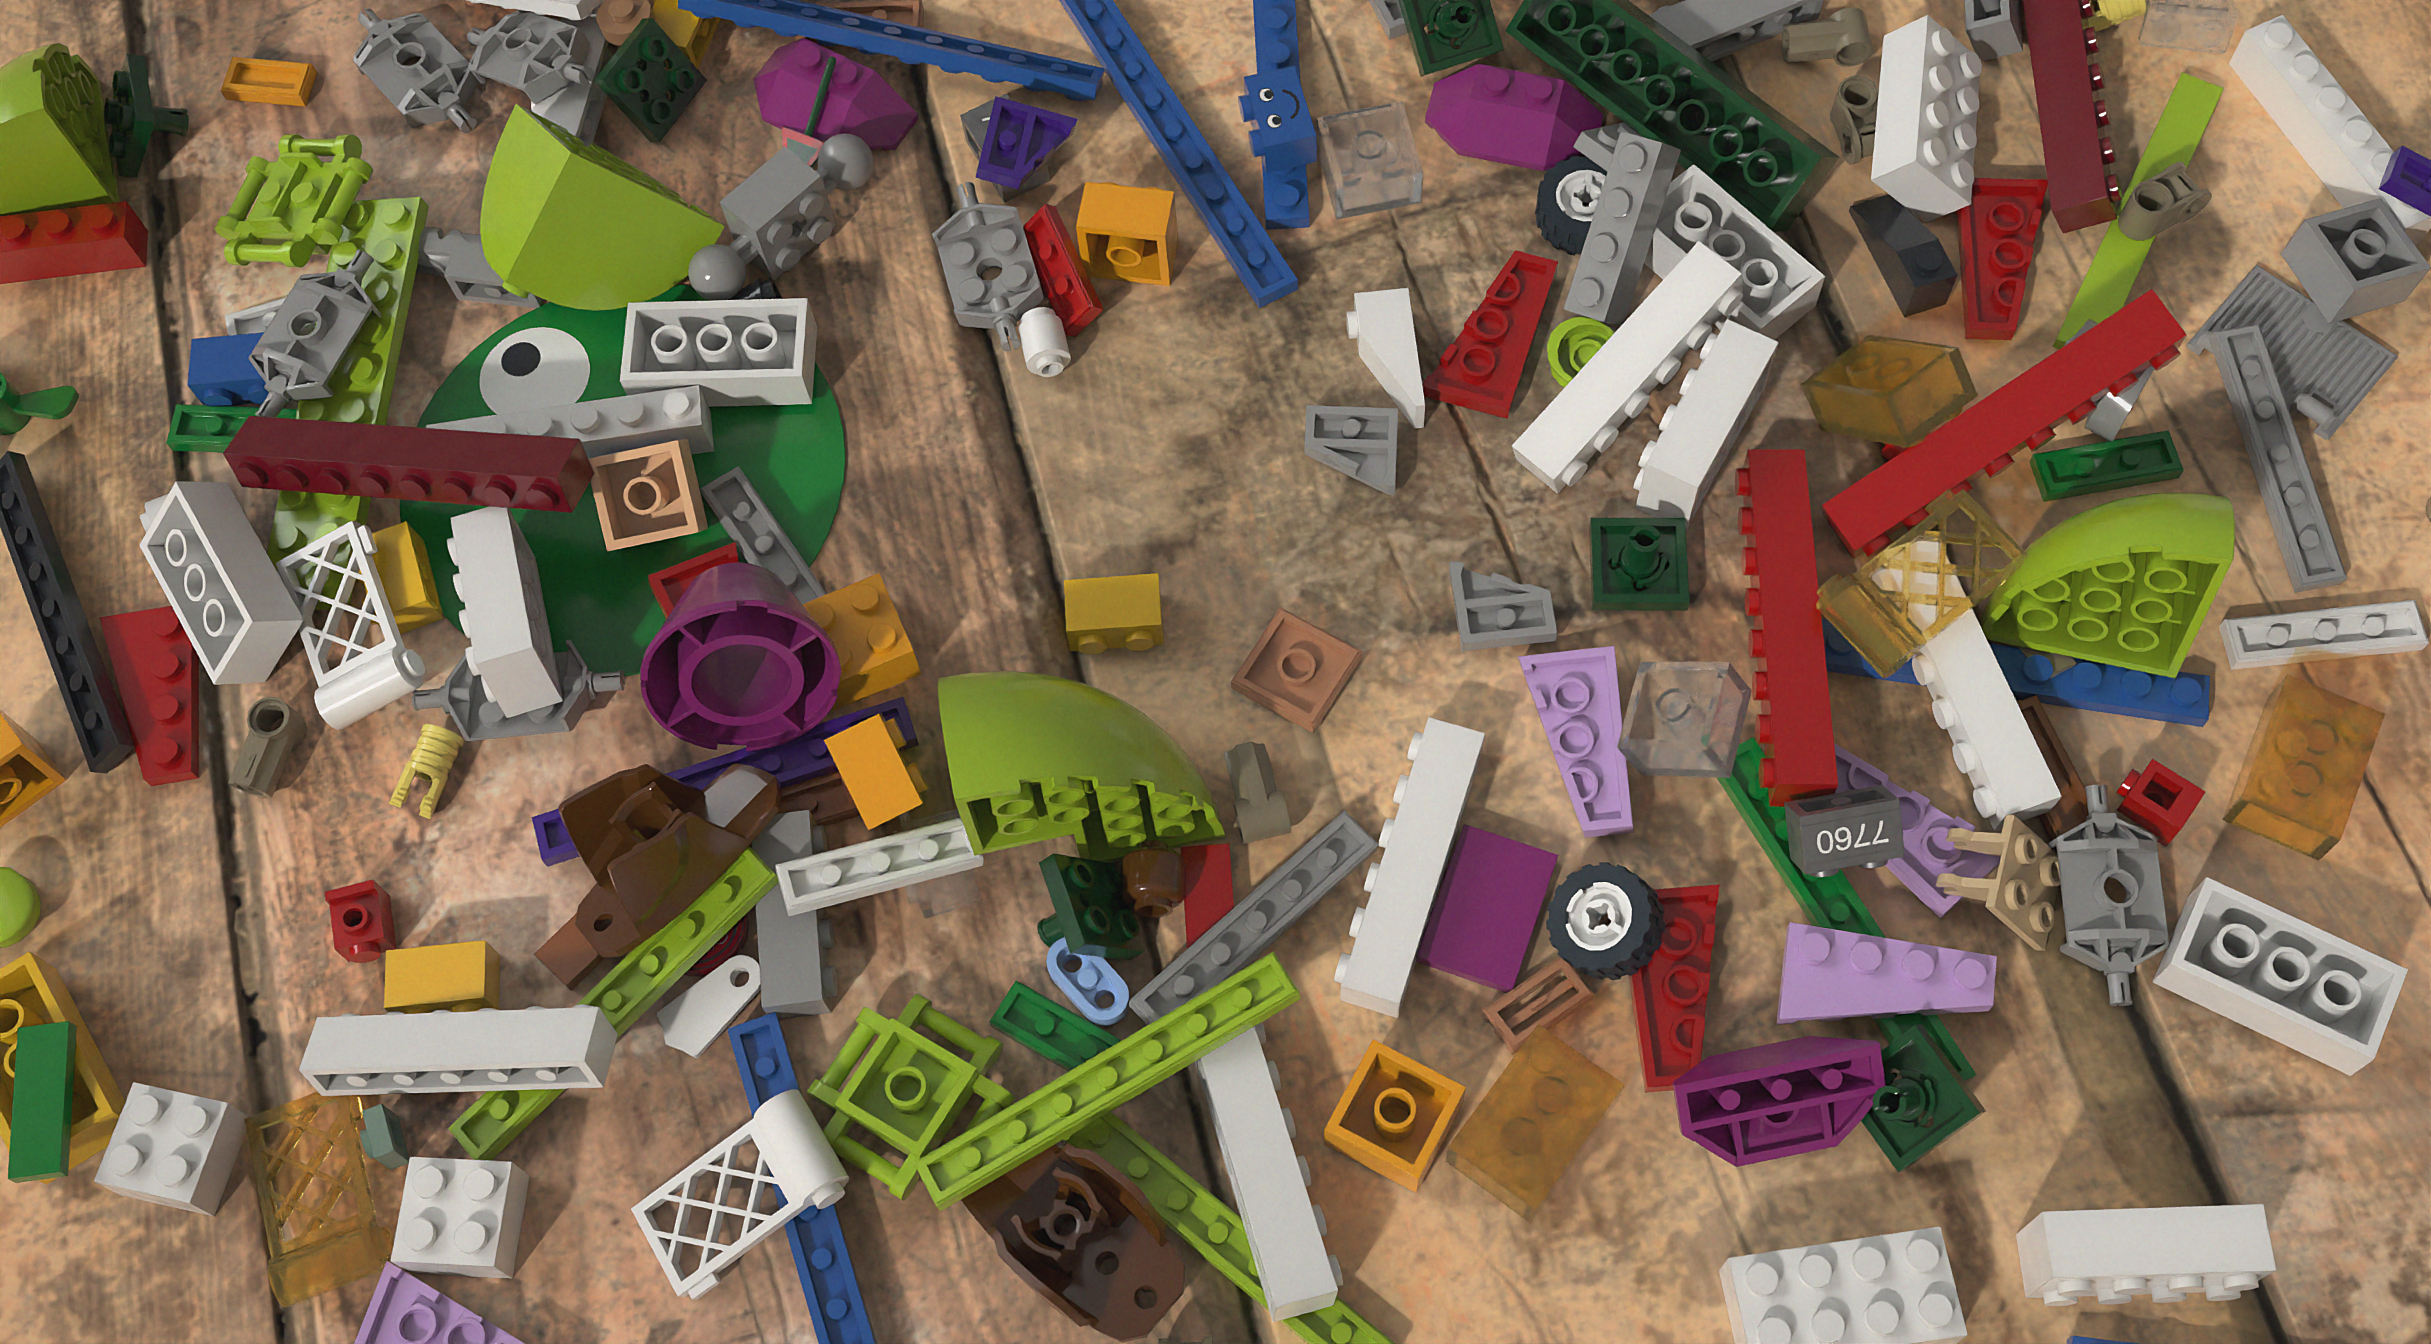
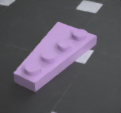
[1776,922,1997,1025]
[354,1261,525,1344]

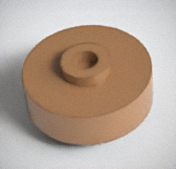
[596,0,655,46]

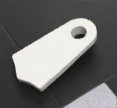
[657,955,761,1059]

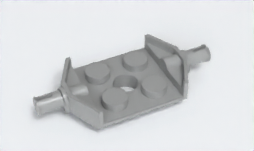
[353,9,479,133]
[467,10,594,104]
[932,182,1044,351]
[248,250,382,418]
[412,640,625,741]
[2048,784,2169,1006]

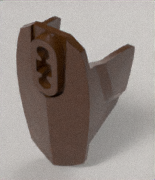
[558,763,781,958]
[961,1143,1186,1343]

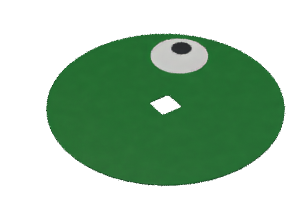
[400,285,846,676]

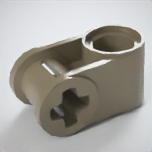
[1830,75,1878,165]
[2118,162,2212,241]

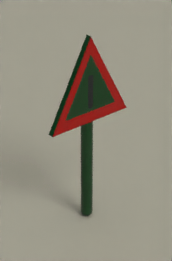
[782,56,837,168]

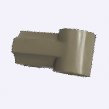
[1781,7,1873,67]
[228,697,307,798]
[1224,741,1291,844]

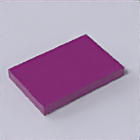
[1416,824,1558,993]

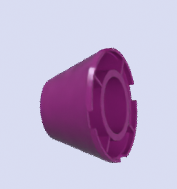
[640,563,841,752]

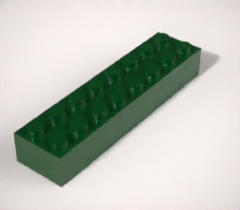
[1505,0,1839,232]

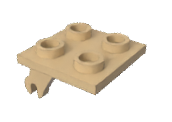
[1936,815,2061,951]

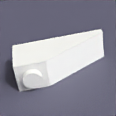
[1346,288,1425,429]

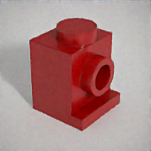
[2116,758,2206,847]
[325,880,397,963]

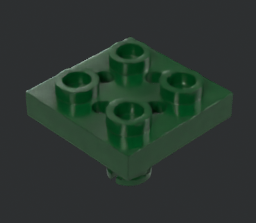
[1398,0,1504,77]
[594,18,707,142]
[104,53,189,177]
[1589,517,1690,611]
[1037,853,1145,960]
[1861,1024,1986,1172]

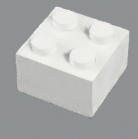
[94,1082,252,1217]
[391,1157,530,1279]

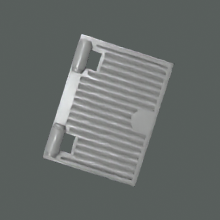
[2186,265,2398,440]

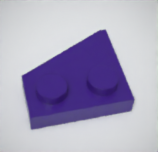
[975,96,1077,189]

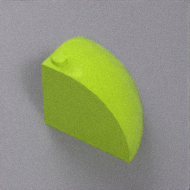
[0,43,120,216]
[480,104,725,310]
[1980,493,2235,678]

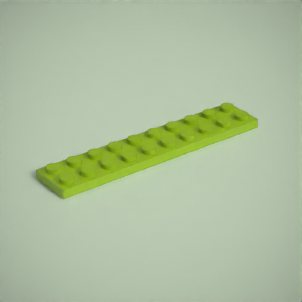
[267,197,429,610]

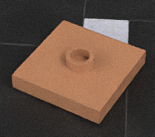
[1231,607,1362,733]

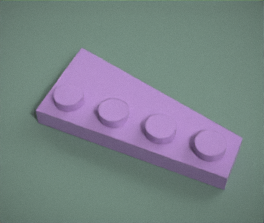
[1518,646,1634,838]
[1834,743,2001,919]

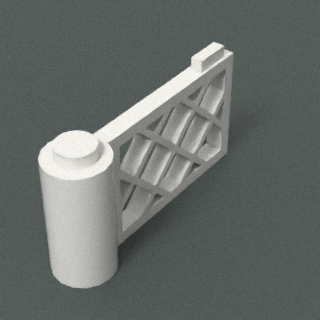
[276,521,425,730]
[631,1089,849,1300]

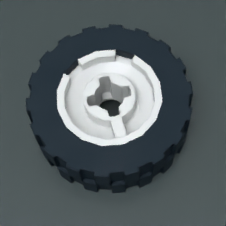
[1535,156,1607,256]
[1546,862,1666,980]

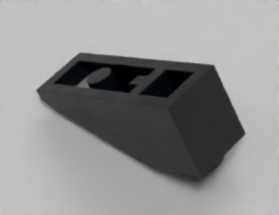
[1849,194,1957,317]

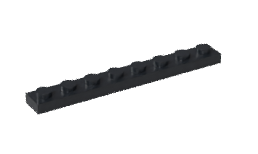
[0,451,135,774]

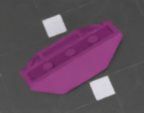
[753,38,919,151]
[1425,64,1603,171]
[1672,1036,1886,1167]

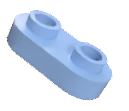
[1046,938,1130,1026]

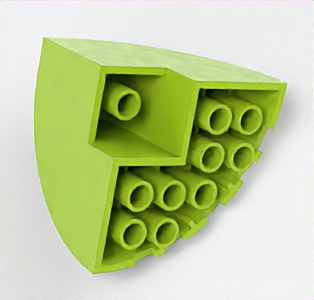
[938,671,1226,863]

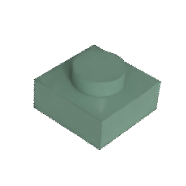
[360,1104,410,1170]

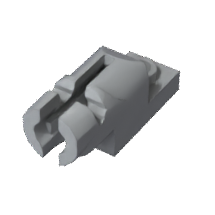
[417,227,544,308]

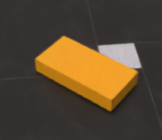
[220,57,317,107]

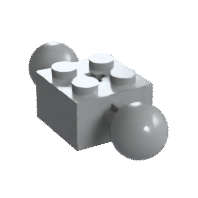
[688,133,874,301]

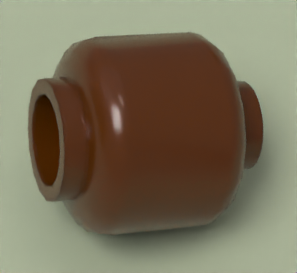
[1121,840,1185,918]

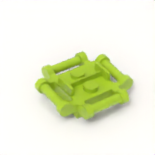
[214,134,373,268]
[807,994,1015,1201]

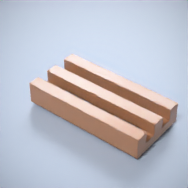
[1482,957,1594,1055]

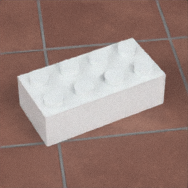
[1871,15,1982,222]
[1644,164,1825,340]
[620,298,817,407]
[1633,319,1779,531]
[139,481,304,685]
[447,506,563,718]
[2152,877,2408,1076]
[2016,1204,2276,1306]
[1719,1227,1968,1344]

